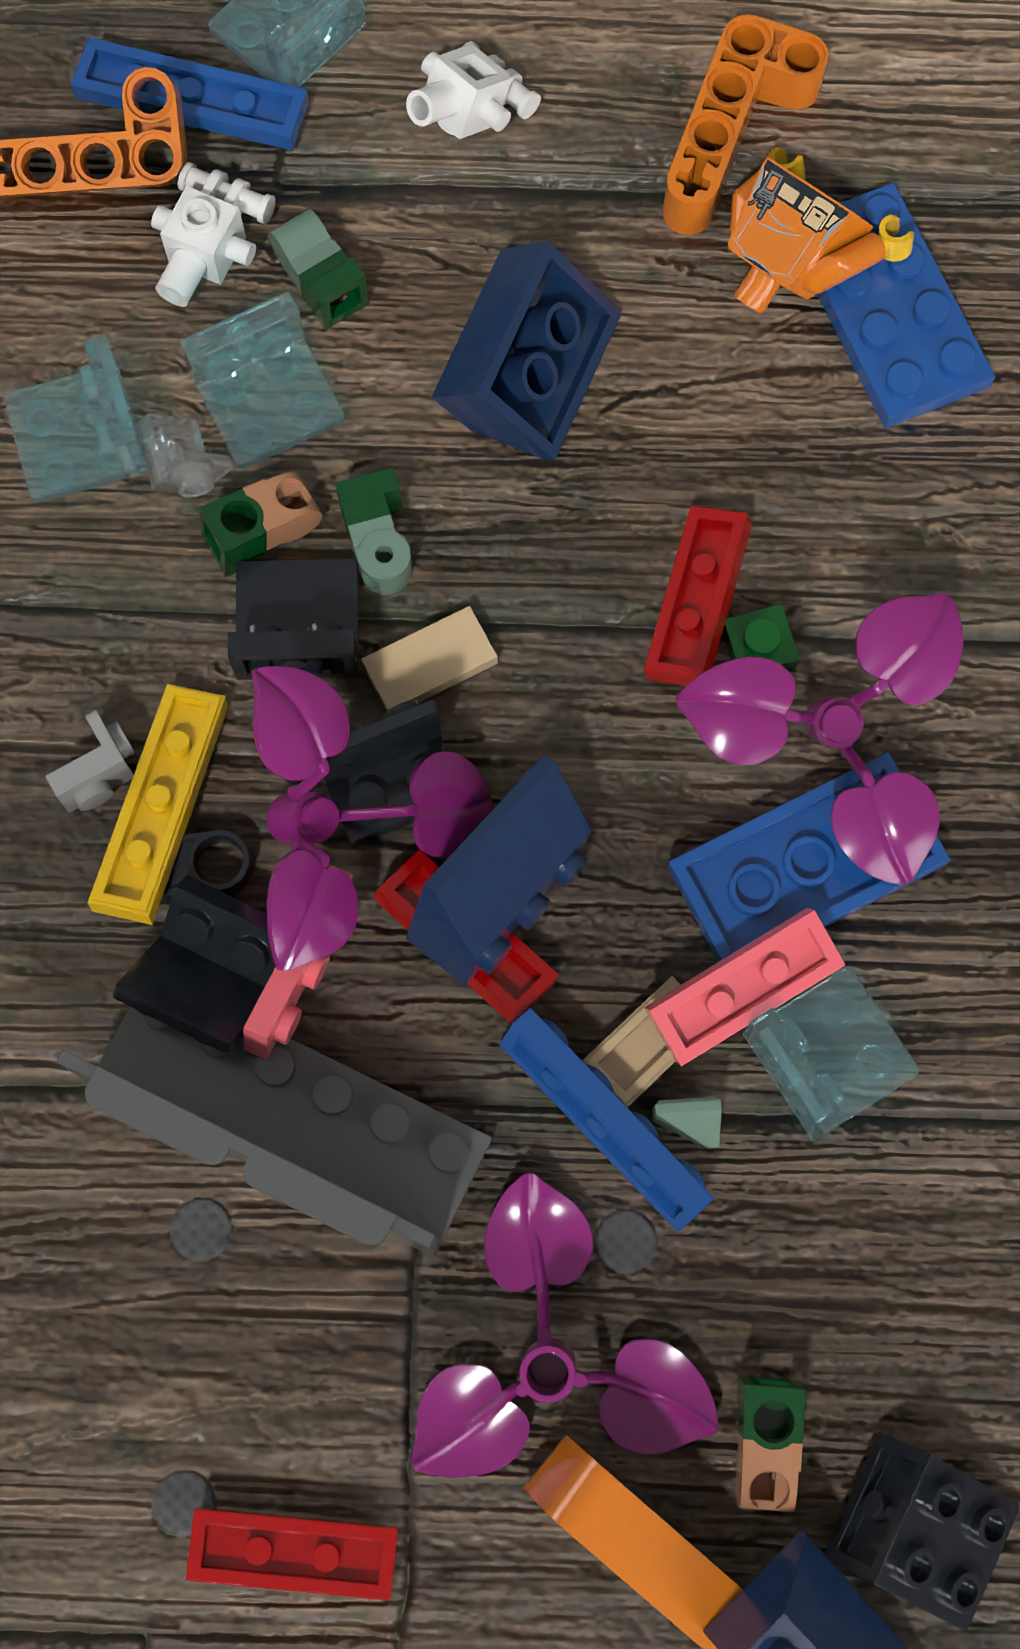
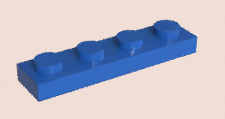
[71,37,309,151]
[499,1008,714,1232]

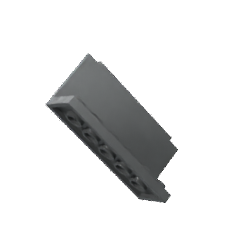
[56,1006,492,1258]

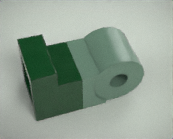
[268,209,369,331]
[335,467,412,595]

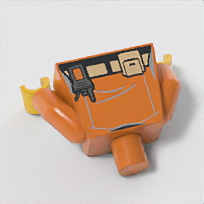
[728,147,914,314]

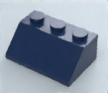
[431,241,622,461]
[406,754,592,986]
[703,1531,908,1649]

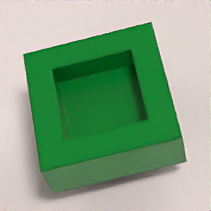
[723,604,800,670]

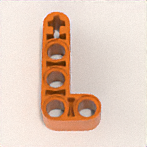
[662,14,829,235]
[0,67,188,198]
[523,1435,743,1649]

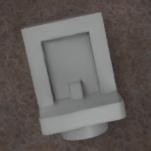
[45,710,135,813]

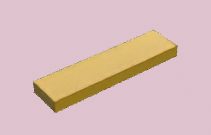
[87,684,229,925]

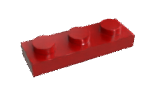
[643,506,753,686]
[374,849,559,1025]
[185,1507,399,1601]

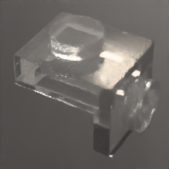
[135,413,233,497]

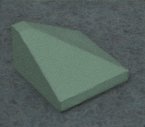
[651,1097,722,1149]

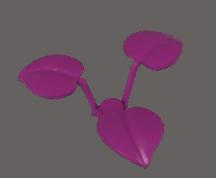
[676,593,963,884]
[251,666,493,971]
[411,1173,719,1478]

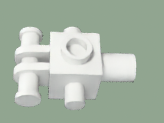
[406,41,541,139]
[151,162,276,307]

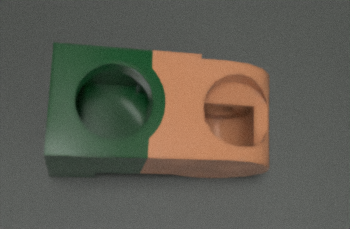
[199,472,323,578]
[736,1376,806,1512]

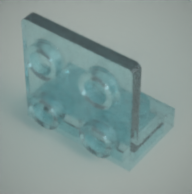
[208,0,366,87]
[179,291,344,469]
[4,335,149,503]
[742,967,919,1142]

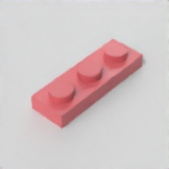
[244,865,353,1060]
[644,908,845,1066]

